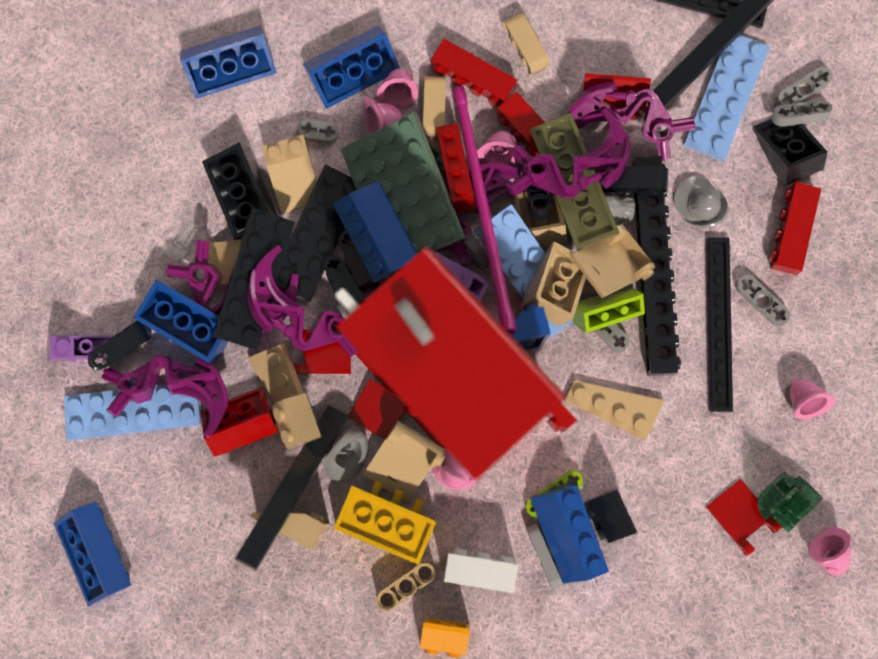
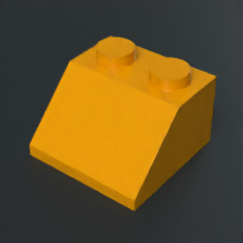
[420,617,470,658]

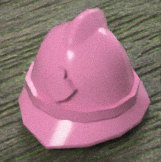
[376,69,419,109]
[362,96,403,134]
[477,131,517,166]
[790,379,835,420]
[433,449,478,490]
[809,527,851,577]

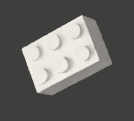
[444,547,518,593]

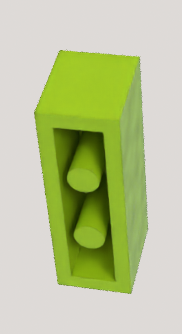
[573,285,645,333]

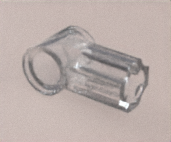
[162,220,203,265]

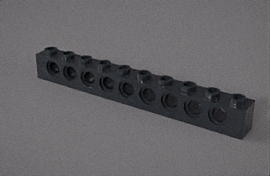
[632,156,681,376]

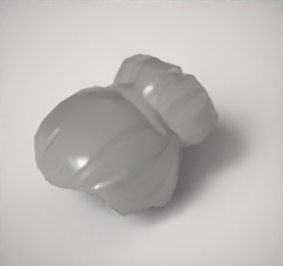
[603,192,635,225]

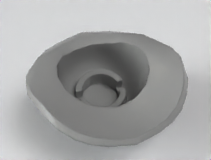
[674,176,729,228]
[323,426,368,481]

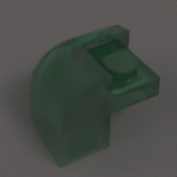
[757,472,823,532]

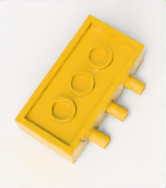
[333,480,437,565]

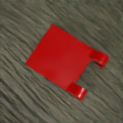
[293,329,351,374]
[348,379,417,440]
[706,479,783,556]

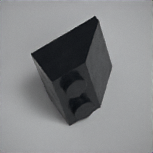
[585,489,638,543]

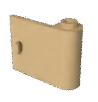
[570,224,655,298]
[362,421,446,503]

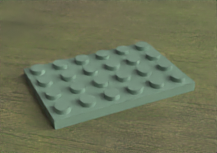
[341,113,465,254]

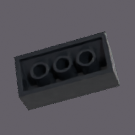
[202,142,278,240]

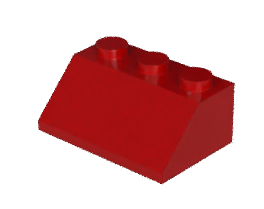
[579,73,651,120]
[200,386,278,457]

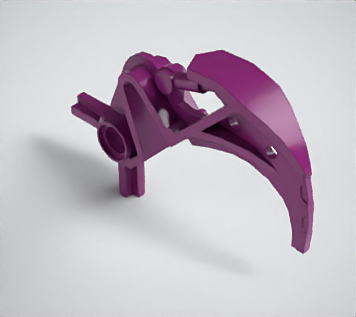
[566,82,695,161]
[507,108,630,199]
[435,163,538,267]
[166,240,299,332]
[247,245,358,358]
[101,355,229,438]

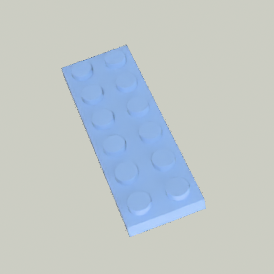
[683,35,770,161]
[473,204,573,338]
[64,384,201,441]

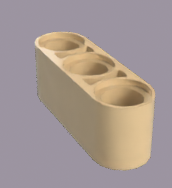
[502,12,550,75]
[423,76,446,137]
[376,562,435,611]

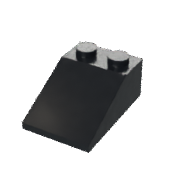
[753,119,828,186]

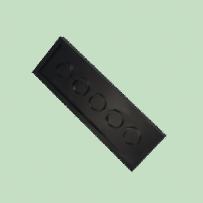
[276,164,356,301]
[212,207,295,350]

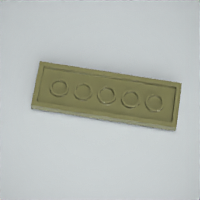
[530,113,619,251]

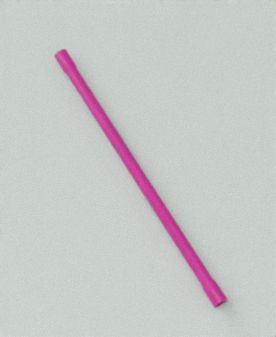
[452,86,517,335]

